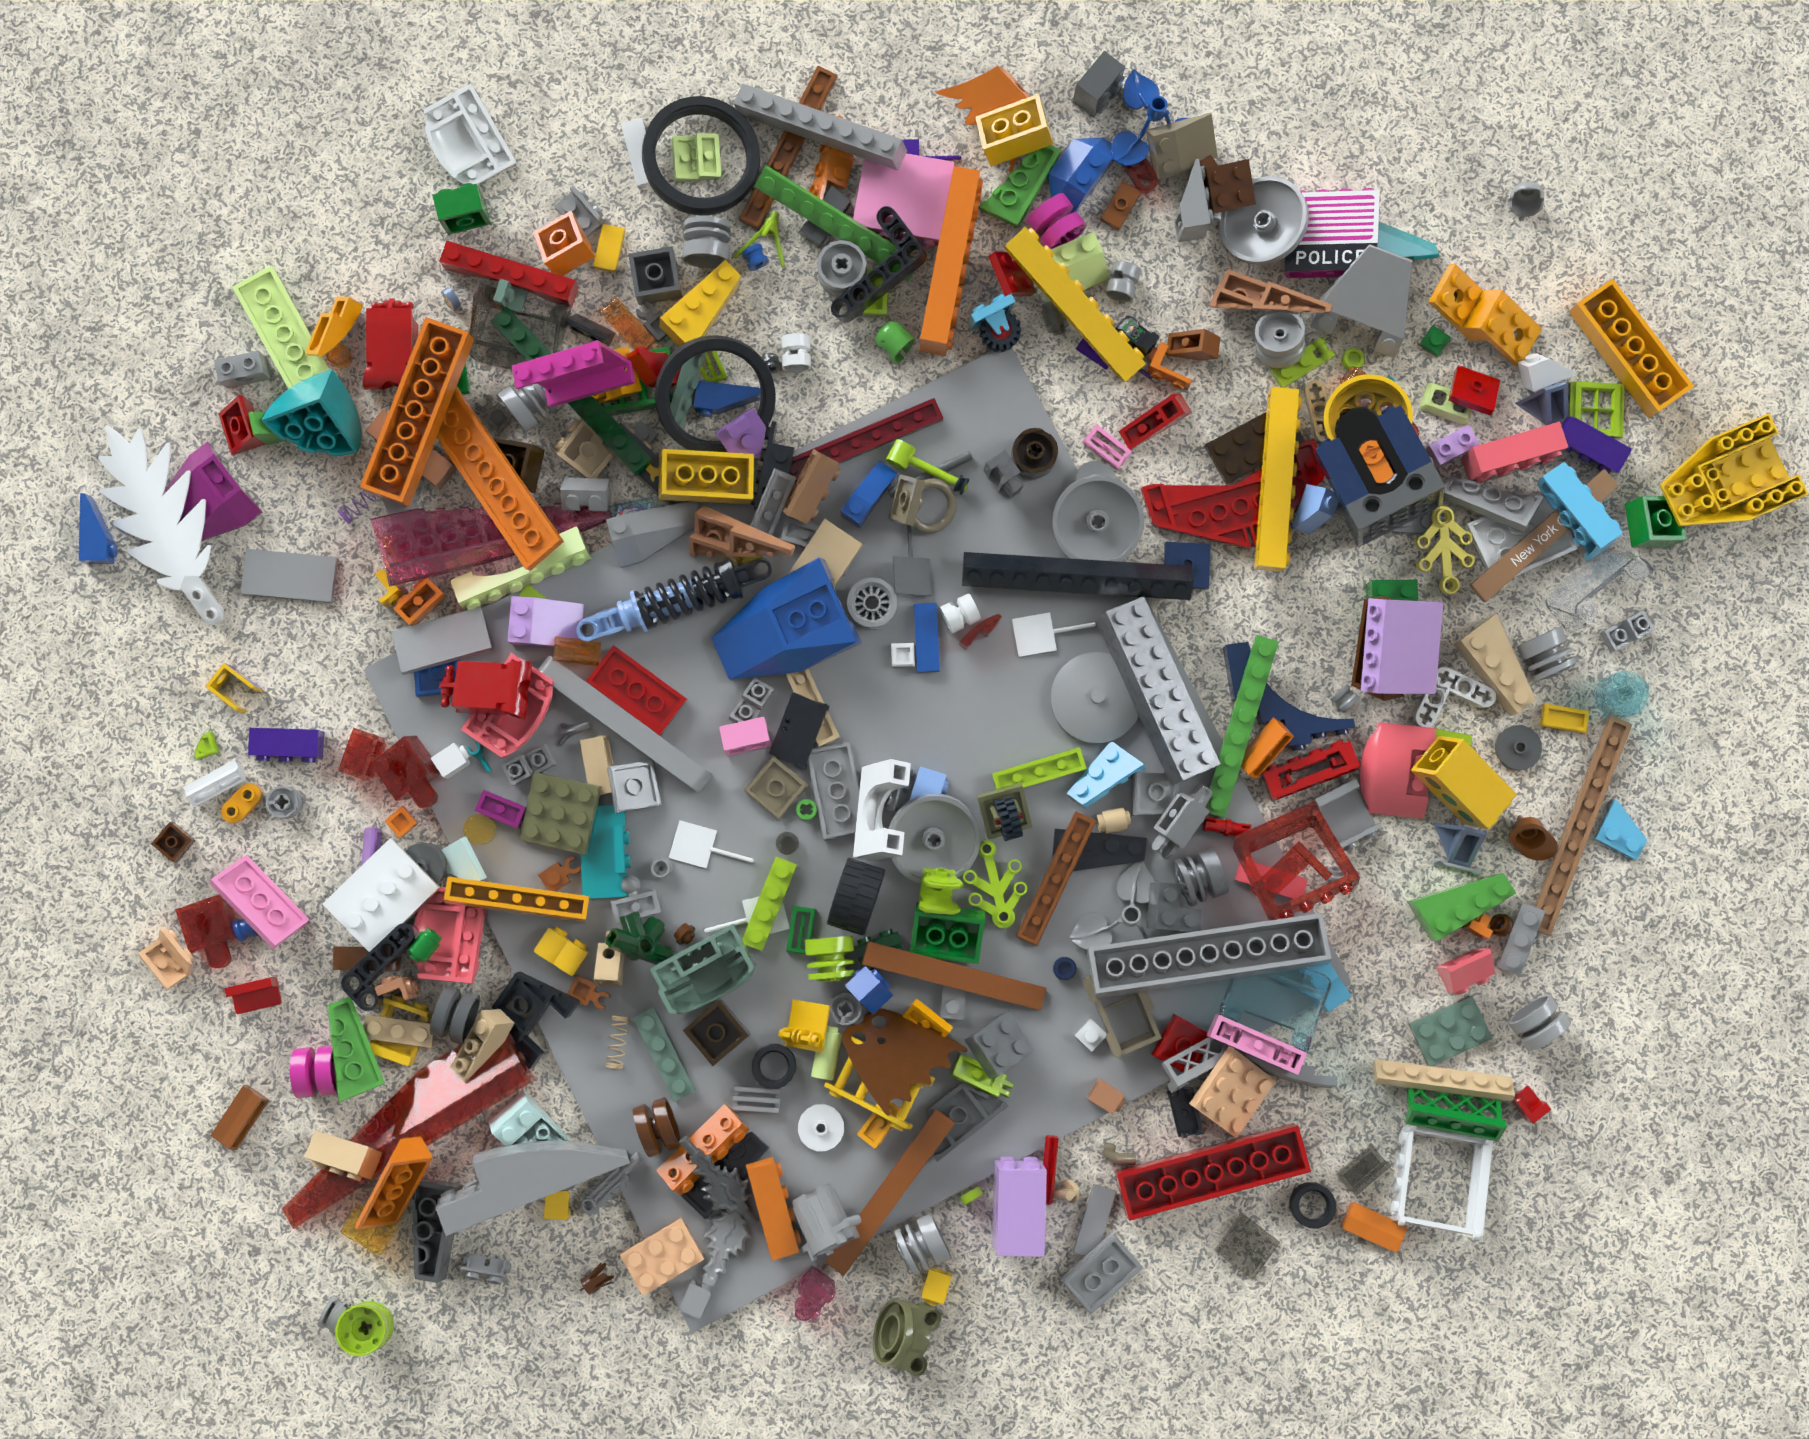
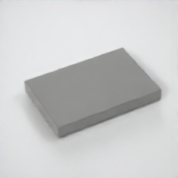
[1060,1232,1143,1315]

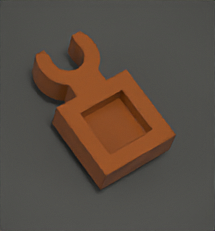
[538,856,581,892]
[567,975,611,1009]

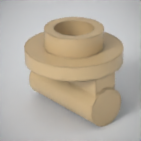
[1053,1179,1080,1203]

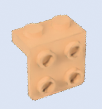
[138,927,193,991]

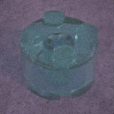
[1594,671,1649,719]

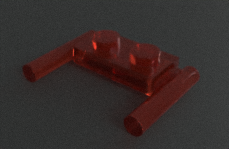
[1249,841,1333,919]

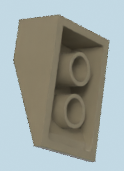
[1146,113,1218,180]

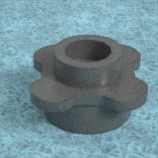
[762,353,782,374]

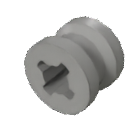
[1330,684,1360,713]

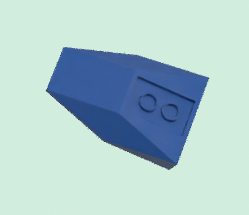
[711,557,862,680]

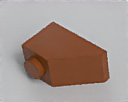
[1166,329,1221,361]

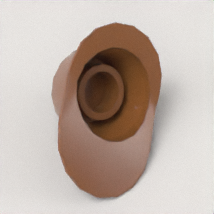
[1508,815,1558,861]

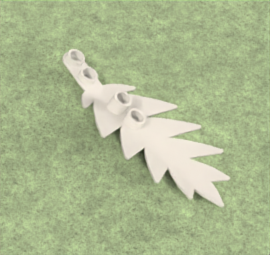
[98,426,224,625]

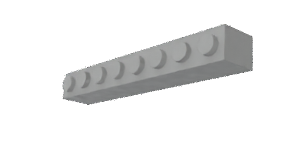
[733,83,907,171]

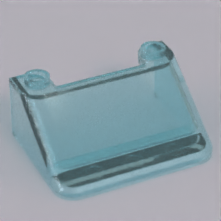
[1219,968,1331,1053]

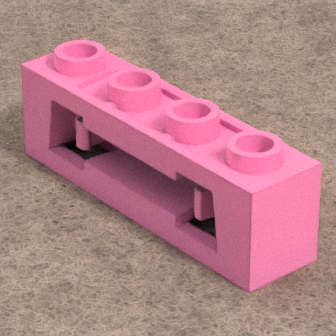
[1206,1014,1307,1075]

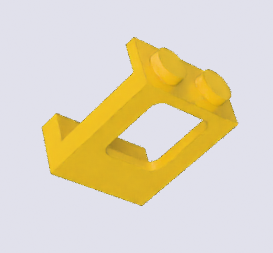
[369,994,433,1066]

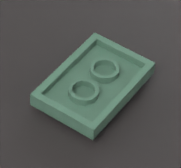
[1408,996,1492,1066]

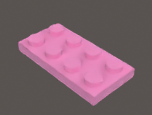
[209,855,310,949]

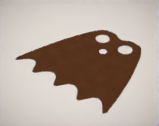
[842,1008,968,1116]

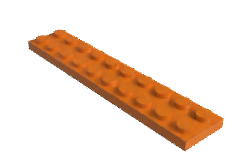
[437,386,564,571]

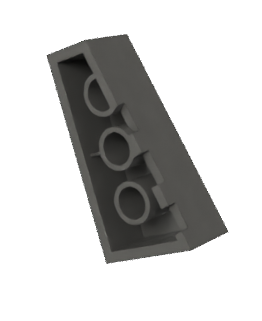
[410,1177,463,1283]

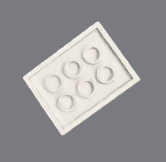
[1465,491,1578,577]
[323,838,440,952]

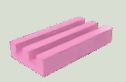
[1082,424,1132,470]

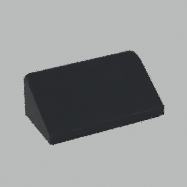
[566,314,616,347]

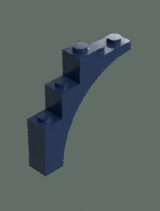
[1223,641,1355,751]

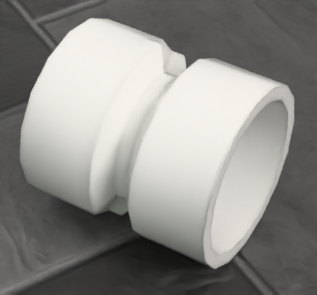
[781,333,811,372]
[940,593,981,634]

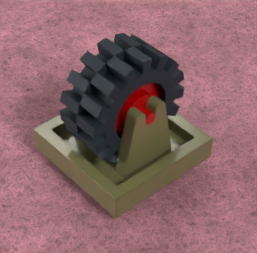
[976,783,1032,841]

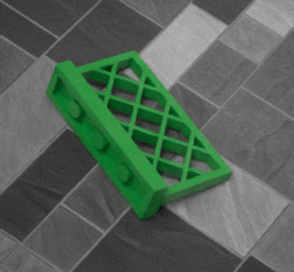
[1405,1088,1506,1142]

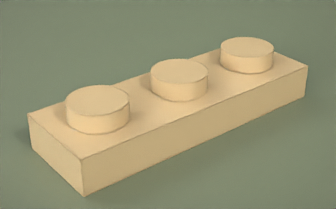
[363,1014,435,1048]

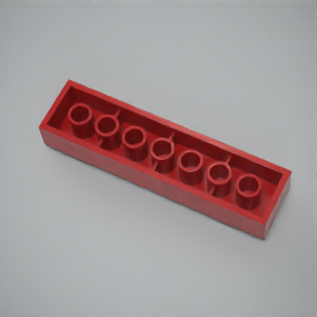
[1114,1123,1311,1221]

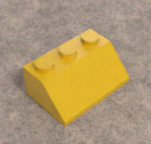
[975,94,1054,167]

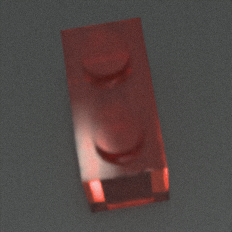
[338,727,386,781]

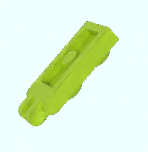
[950,1053,1014,1098]

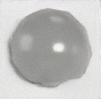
[1509,181,1544,217]

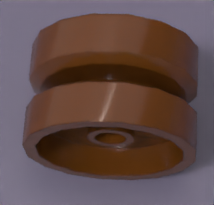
[633,1097,681,1158]

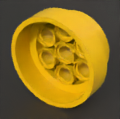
[1324,374,1413,456]

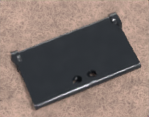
[769,692,830,770]

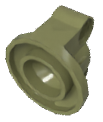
[873,1299,942,1377]

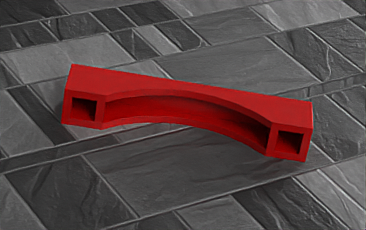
[439,240,579,308]

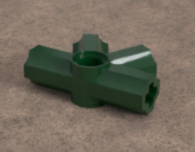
[606,911,674,965]

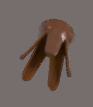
[580,1262,614,1295]

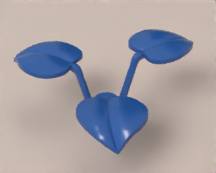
[1111,69,1188,166]

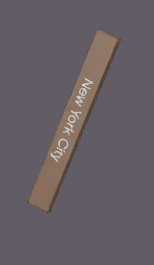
[1469,469,1618,602]

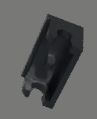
[1167,1086,1204,1138]

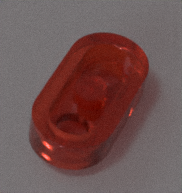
[1124,158,1158,194]

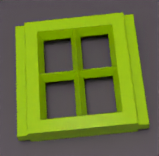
[1568,381,1624,438]

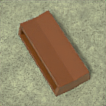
[210,1085,269,1150]

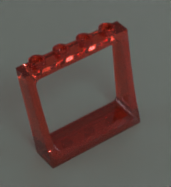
[1233,801,1360,921]

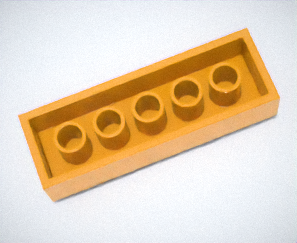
[1568,278,1695,418]

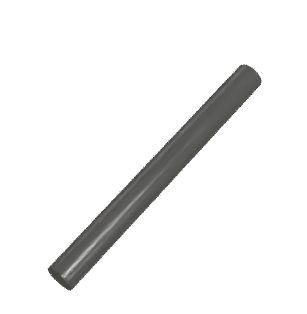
[888,451,973,498]

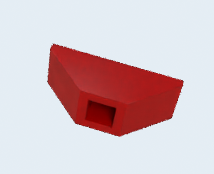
[626,347,682,388]

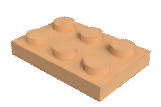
[619,1217,705,1296]

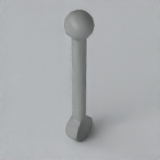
[1434,858,1482,876]

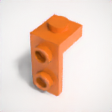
[1147,342,1192,390]

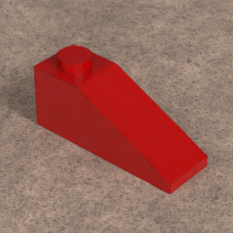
[1118,393,1192,450]

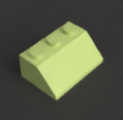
[1042,232,1109,305]

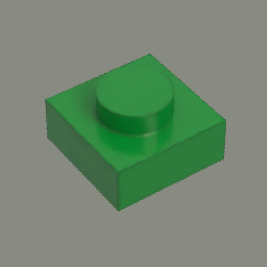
[1419,325,1451,357]

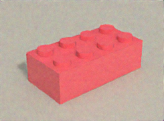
[1461,422,1568,483]

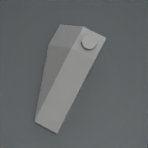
[606,501,699,568]

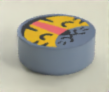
[441,287,461,310]

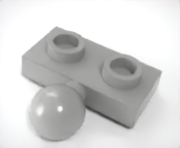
[610,875,662,924]

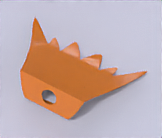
[935,65,1031,173]

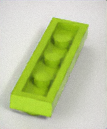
[992,747,1087,789]
[742,857,797,951]

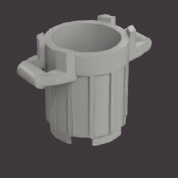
[792,1184,861,1261]

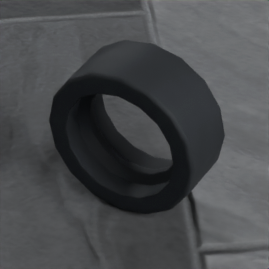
[752,1044,796,1089]
[1289,1182,1336,1229]

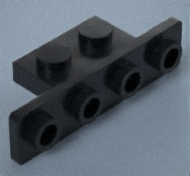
[751,421,795,512]

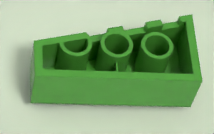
[1407,873,1516,941]

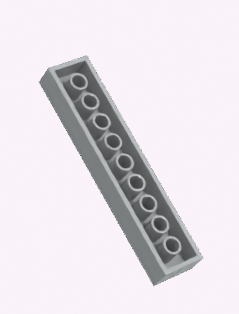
[1087,913,1332,999]

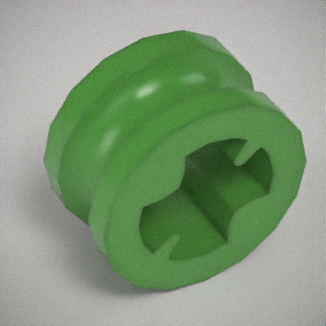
[796,799,817,820]

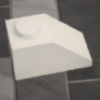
[1518,354,1575,392]

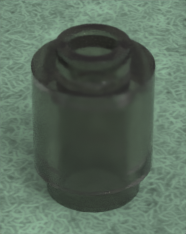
[1041,301,1069,336]

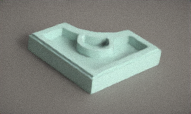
[442,836,487,881]

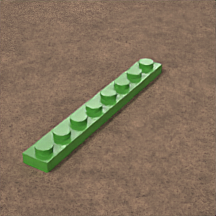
[754,165,915,282]
[1205,635,1279,818]

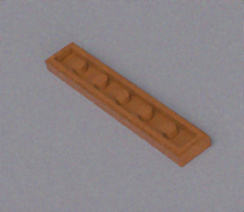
[1016,811,1096,946]

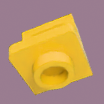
[375,569,403,607]

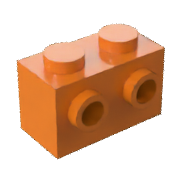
[393,577,448,626]

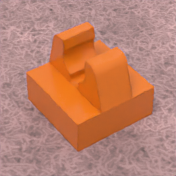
[1462,913,1493,940]

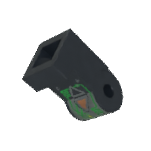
[1115,316,1160,359]

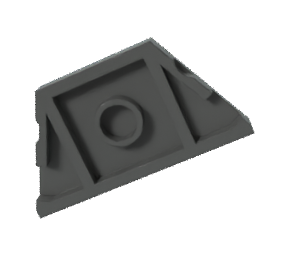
[926,1082,1009,1162]

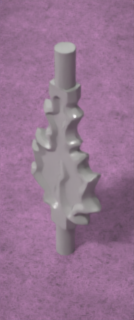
[702,1190,752,1291]

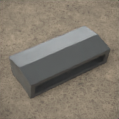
[798,186,851,248]

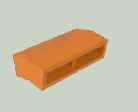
[1241,717,1294,779]
[1341,1202,1408,1253]

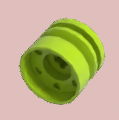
[805,935,856,982]
[335,1301,394,1356]

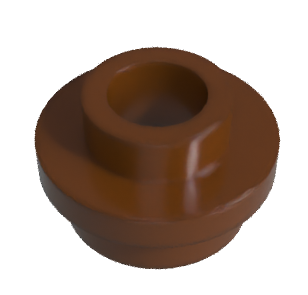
[1490,914,1513,937]
[674,923,695,945]

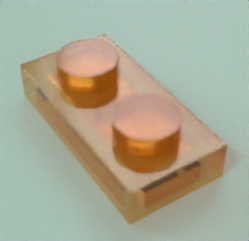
[553,636,601,666]

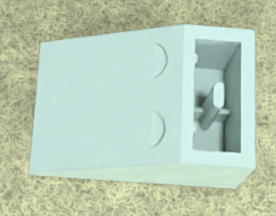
[488,1090,571,1146]

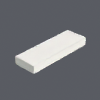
[621,118,650,188]

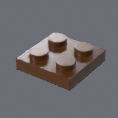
[1204,159,1256,214]

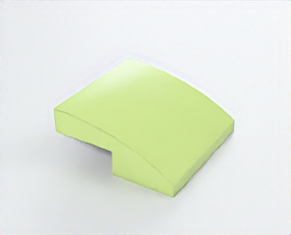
[672,133,721,182]

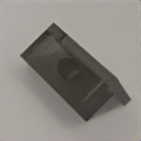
[1336,1145,1392,1196]

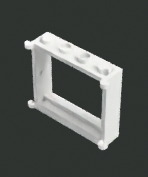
[1390,1125,1493,1240]

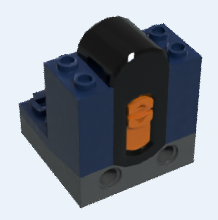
[1315,405,1445,547]

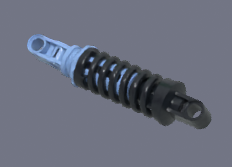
[576,557,772,641]

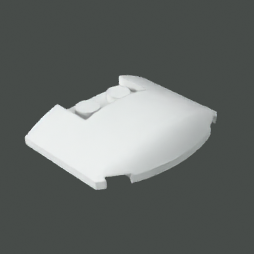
[424,83,517,185]

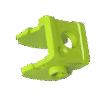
[919,868,964,915]

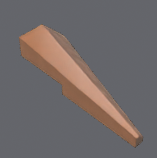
[1209,269,1333,313]
[689,505,795,557]

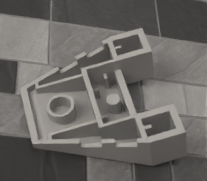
[1310,244,1412,359]

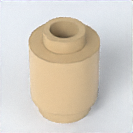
[1096,807,1131,834]

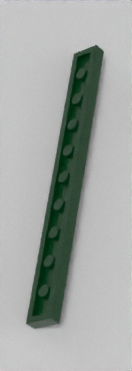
[490,307,653,476]

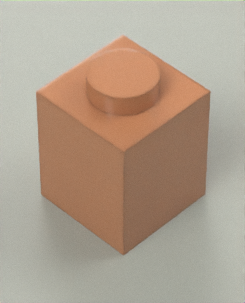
[1087,1078,1125,1115]

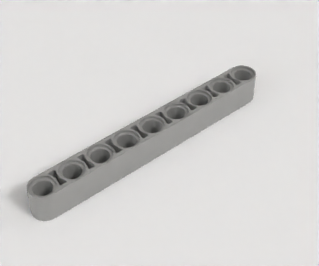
[538,656,712,793]

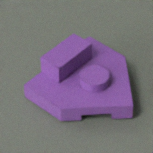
[715,407,766,459]

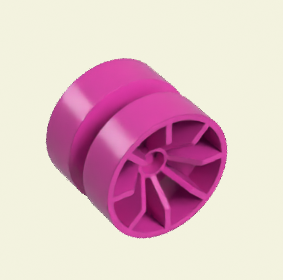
[1026,193,1087,249]
[290,1045,338,1098]

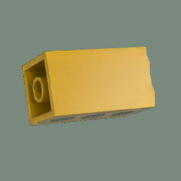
[1411,736,1517,829]

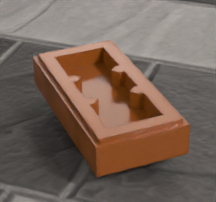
[1100,181,1142,231]

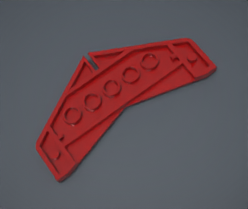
[1141,439,1325,549]

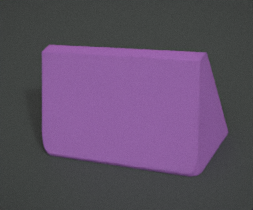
[362,827,382,865]

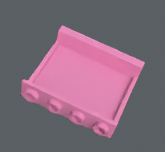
[853,153,954,248]

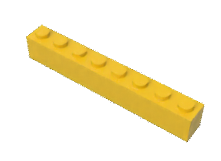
[1003,227,1146,382]
[1254,387,1302,572]

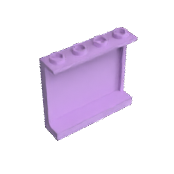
[1361,598,1443,694]

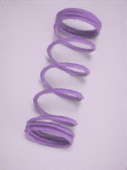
[337,492,376,524]

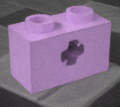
[1425,425,1480,469]

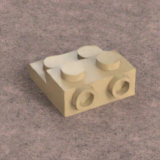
[554,419,613,478]

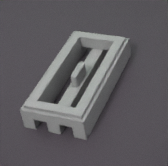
[732,1086,781,1113]

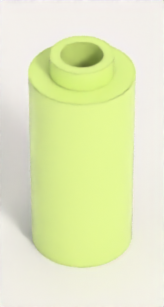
[811,1026,842,1080]

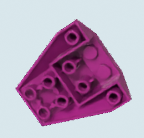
[163,441,263,541]

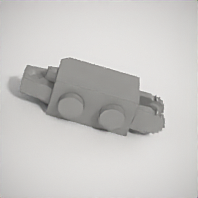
[1152,783,1213,859]

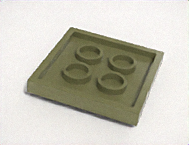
[519,772,602,855]

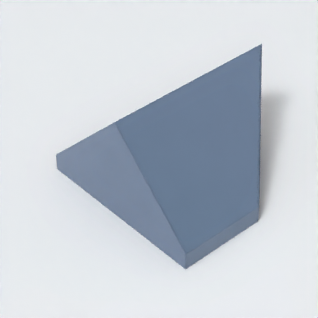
[1515,381,1568,425]
[1434,823,1486,868]

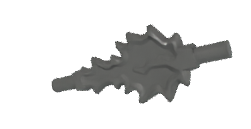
[679,1136,758,1226]

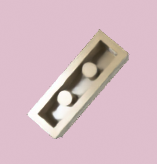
[304,1130,382,1181]

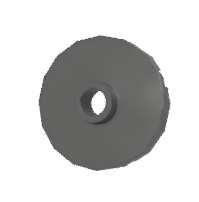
[1495,725,1542,771]
[406,842,447,884]

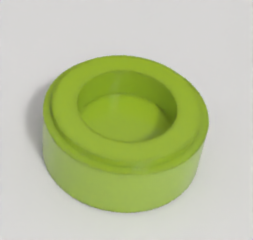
[1341,347,1365,371]
[960,1186,984,1205]

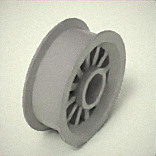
[847,578,897,630]

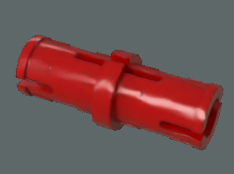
[1203,816,1252,839]

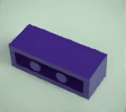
[1562,417,1632,474]
[248,727,325,763]

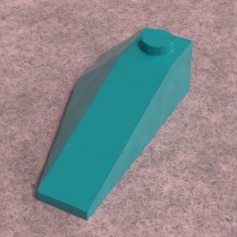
[1378,221,1439,260]

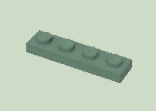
[663,353,706,434]
[633,1007,696,1102]

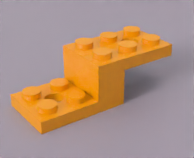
[1428,264,1542,366]

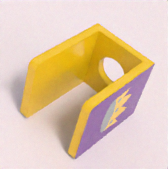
[205,663,264,714]

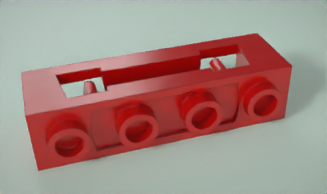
[1262,740,1360,802]

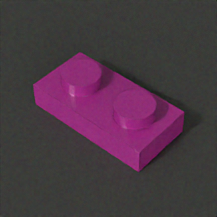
[474,790,526,829]

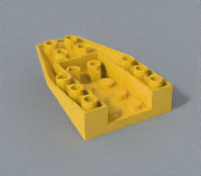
[1659,413,1809,526]

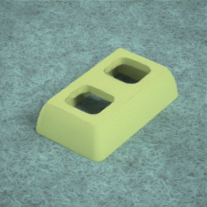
[1419,382,1472,425]

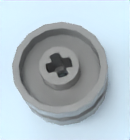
[817,240,867,297]
[1255,311,1305,368]
[1508,994,1571,1051]

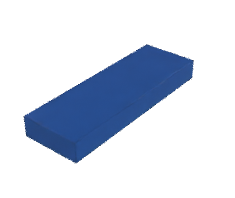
[914,603,940,673]

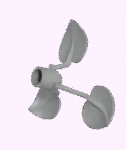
[1070,862,1170,950]

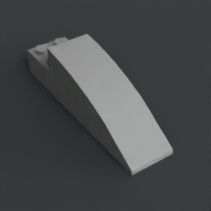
[436,1141,630,1236]

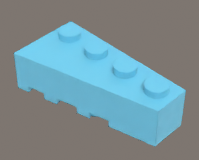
[1537,462,1623,562]

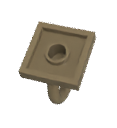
[888,474,956,533]

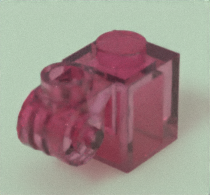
[795,1265,836,1321]

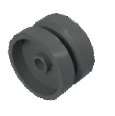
[430,986,480,1045]

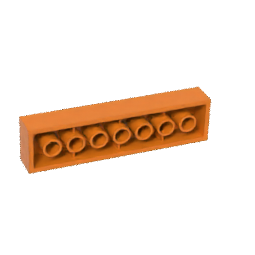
[919,166,984,356]
[359,317,474,508]

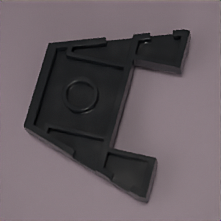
[492,971,581,1069]

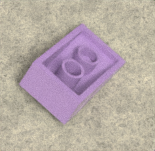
[508,596,584,650]

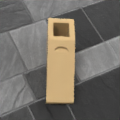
[450,1009,514,1082]

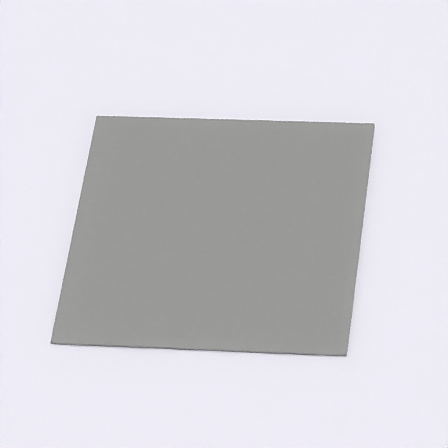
[364,348,1351,1332]

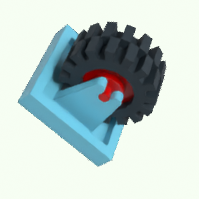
[967,294,1021,352]

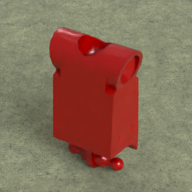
[363,298,418,390]
[439,660,533,720]

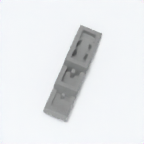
[1242,1053,1337,1088]

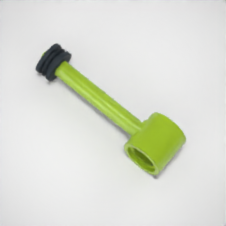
[886,439,970,495]

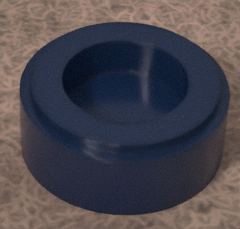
[1053,957,1077,980]

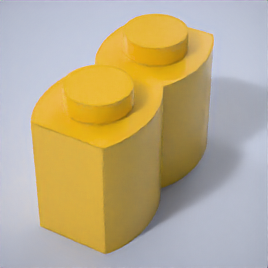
[534,926,590,976]

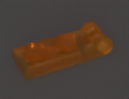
[598,296,656,350]

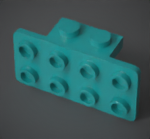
[580,805,631,899]

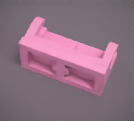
[719,717,771,757]

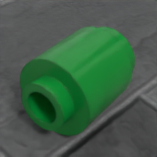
[408,927,442,963]

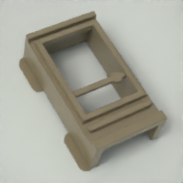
[1083,975,1162,1057]

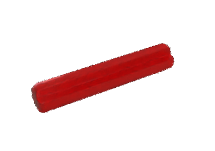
[1043,1135,1059,1205]

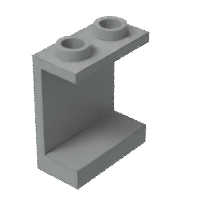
[1311,778,1382,851]

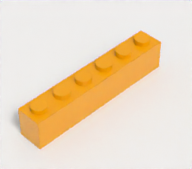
[444,877,589,923]

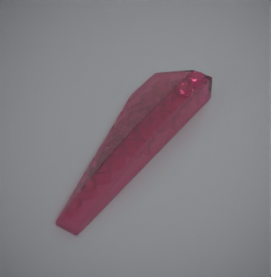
[370,503,612,587]

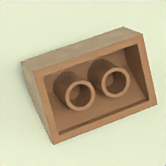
[783,449,841,524]

